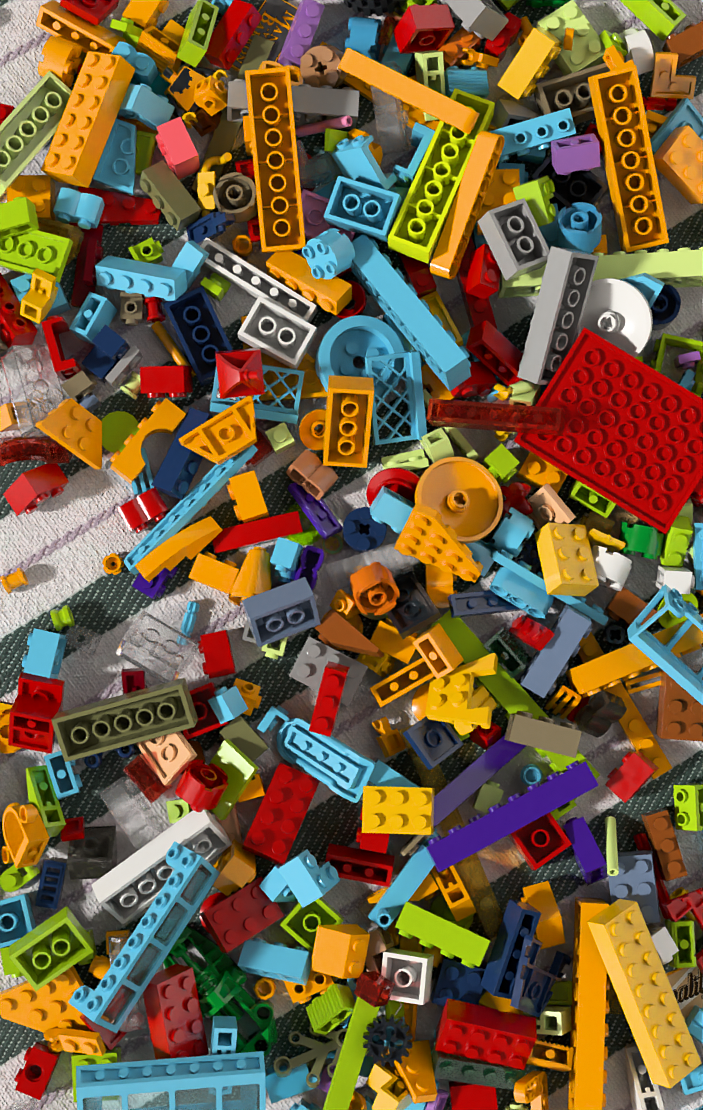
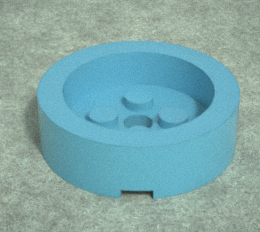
[315,315,404,403]

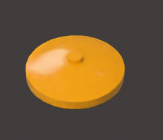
[415,457,503,544]

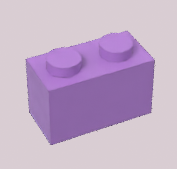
[551,133,600,175]

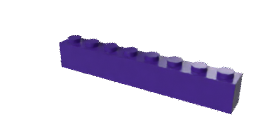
[426,760,599,872]

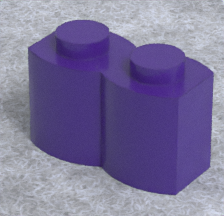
[294,545,324,592]

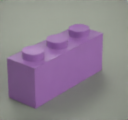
[277,0,325,68]

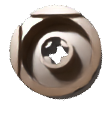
[300,45,347,89]

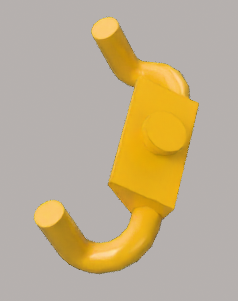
[197,152,232,228]

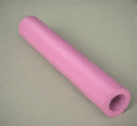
[295,115,352,137]

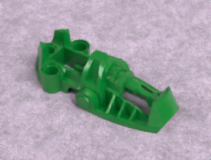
[163,925,277,1056]

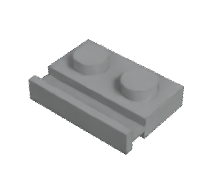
[105,345,143,389]

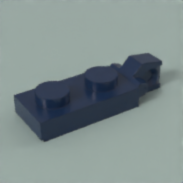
[186,212,236,246]

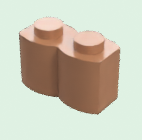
[286,450,339,500]

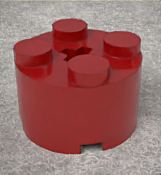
[175,759,229,812]

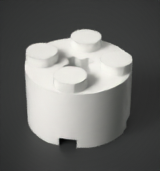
[591,545,633,591]

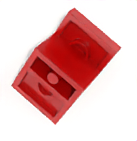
[8,672,65,754]

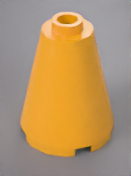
[228,547,272,606]

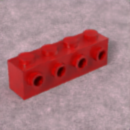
[0,273,38,350]

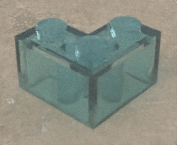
[296,140,338,193]

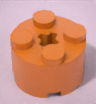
[350,562,400,616]

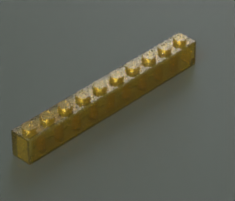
[398,722,503,939]

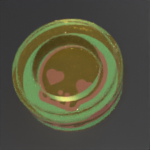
[322,534,344,555]

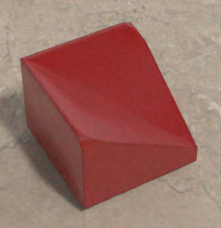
[470,721,502,751]

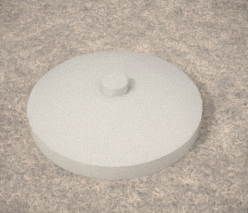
[577,278,653,357]

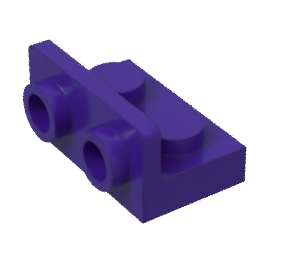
[132,566,178,600]

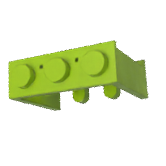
[649,333,703,397]

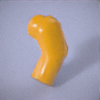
[518,16,533,47]

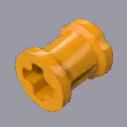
[0,567,29,594]

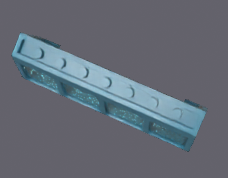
[76,1051,266,1110]

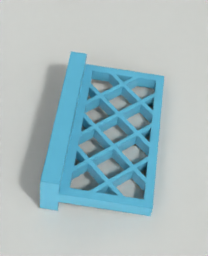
[365,350,427,445]
[209,364,304,424]

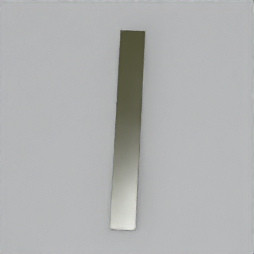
[191,34,274,193]

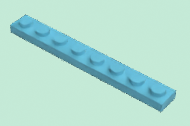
[122,444,258,575]

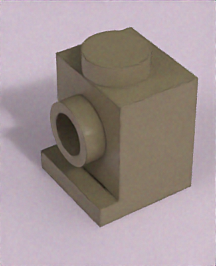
[120,292,145,326]
[61,370,98,404]

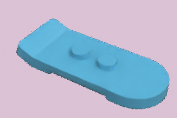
[276,718,376,803]

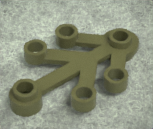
[274,1025,347,1088]

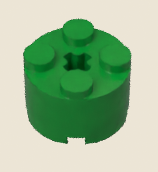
[619,522,665,560]

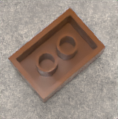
[656,669,703,741]

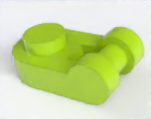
[0,864,40,892]

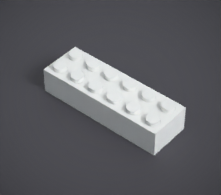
[91,810,232,924]

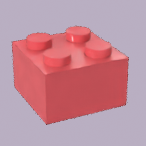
[155,117,200,180]

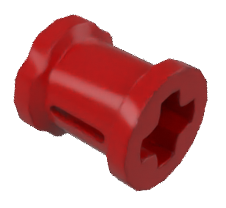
[143,297,166,323]

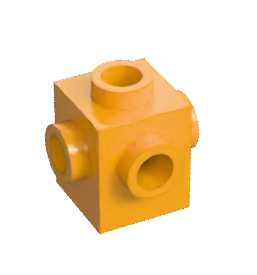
[194,75,228,116]
[233,678,262,716]

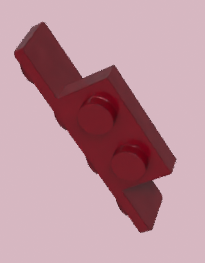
[71,224,104,308]

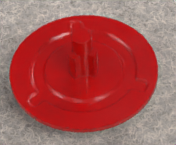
[366,468,420,506]

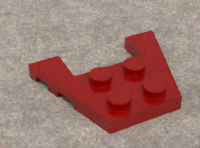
[661,887,703,974]

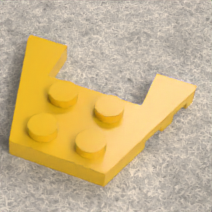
[425,653,498,729]

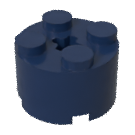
[651,284,681,331]
[343,507,387,553]

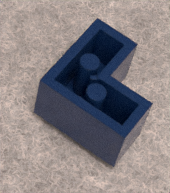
[81,325,130,383]

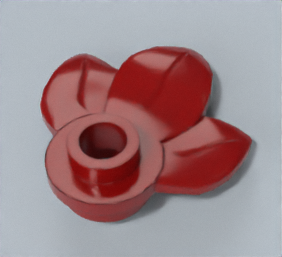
[500,482,533,517]

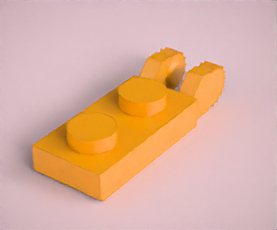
[43,1028,106,1056]

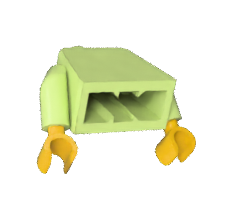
[493,380,540,442]

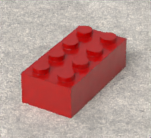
[242,762,320,866]
[143,964,209,1060]
[435,998,537,1070]

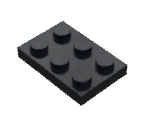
[386,570,441,639]

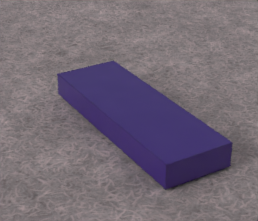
[287,482,343,540]

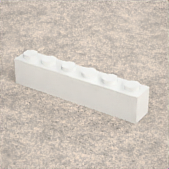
[200,237,318,323]

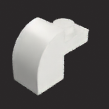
[618,28,654,75]

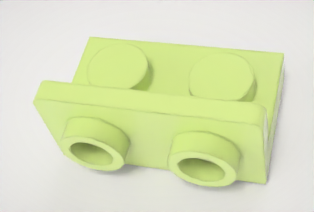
[381,449,429,473]

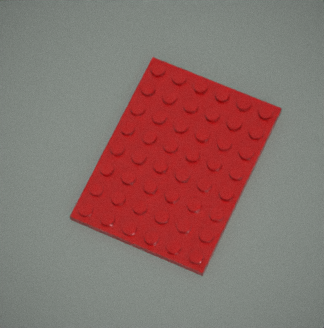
[513,327,703,534]

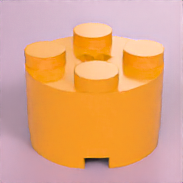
[38,35,83,87]

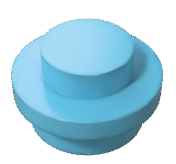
[520,764,543,786]

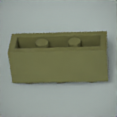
[139,160,201,231]

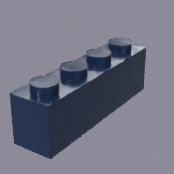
[151,408,213,500]
[480,899,541,999]

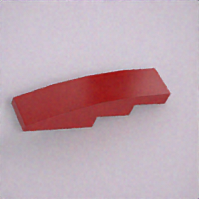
[212,511,303,554]

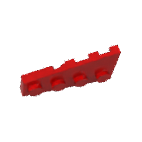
[69,186,162,227]

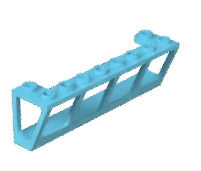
[627,584,703,705]

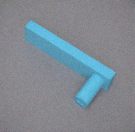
[368,843,434,931]

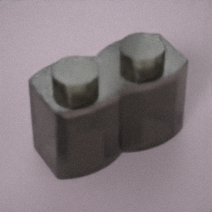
[574,690,627,738]

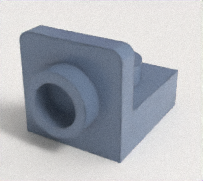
[65,394,102,413]

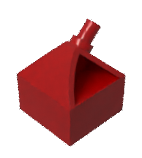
[215,348,265,399]

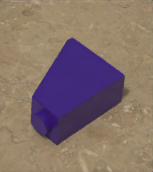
[563,817,608,886]

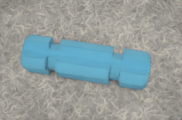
[177,601,200,644]

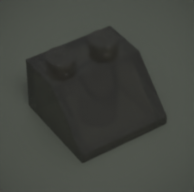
[67,826,117,880]

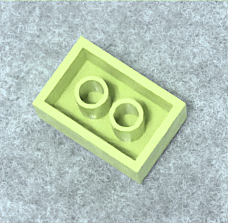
[536,0,606,76]

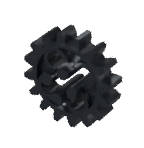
[363,1014,412,1067]

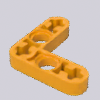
[514,1070,549,1110]

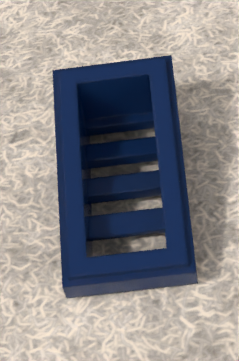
[35,859,67,909]

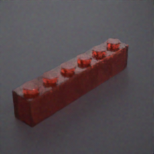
[427,399,566,436]

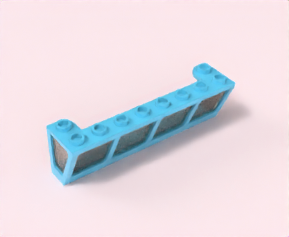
[68,841,220,1033]

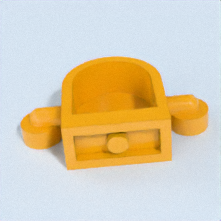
[1,802,50,868]

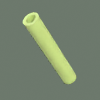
[605,816,619,876]

